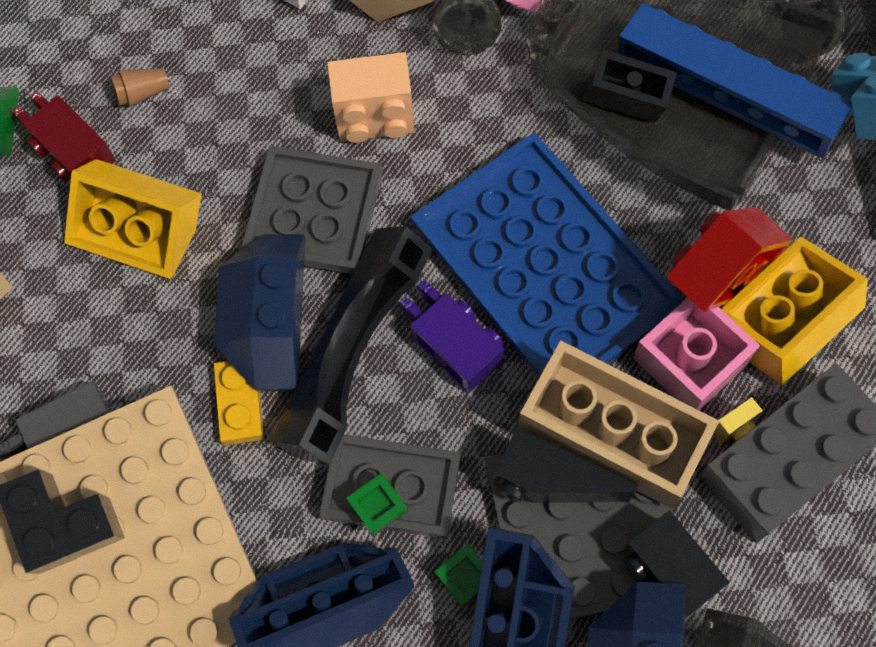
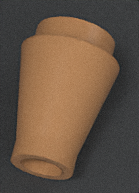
[110,67,169,107]

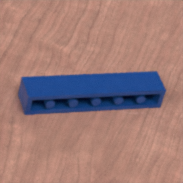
[617,3,852,159]

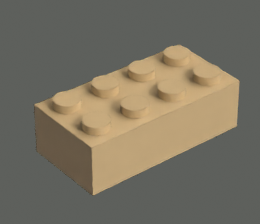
[518,340,719,509]

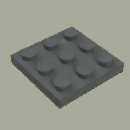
[241,145,383,274]

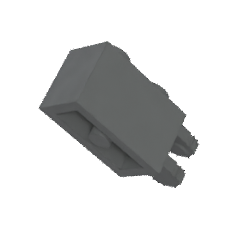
[0,380,113,459]

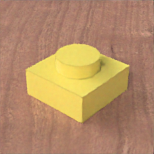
[713,397,763,445]

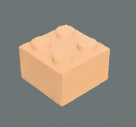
[328,52,415,143]

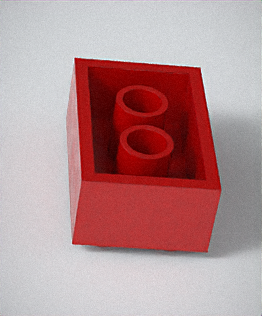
[666,207,794,312]

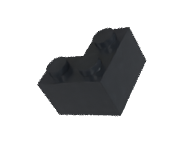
[0,469,125,574]

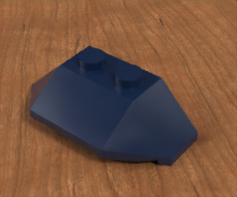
[214,234,306,391]
[469,527,575,647]
[228,543,415,647]
[588,582,685,647]

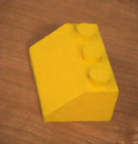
[64,159,202,279]
[721,237,868,386]

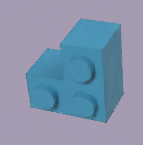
[831,53,876,140]

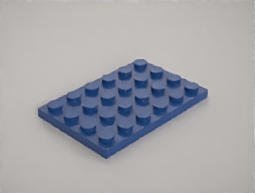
[410,132,684,378]

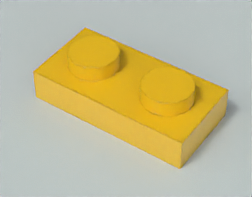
[214,361,264,446]

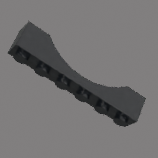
[270,226,433,465]

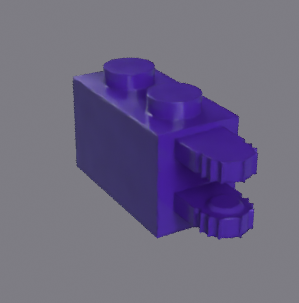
[398,280,504,394]

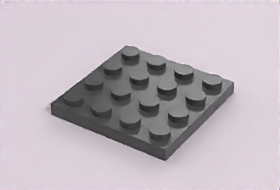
[485,455,673,621]

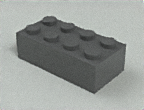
[699,363,876,544]

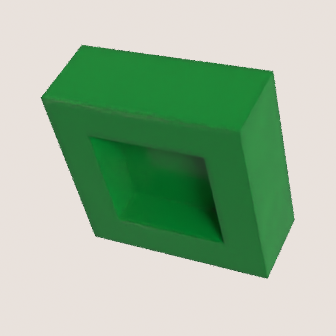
[346,473,408,537]
[434,544,483,609]

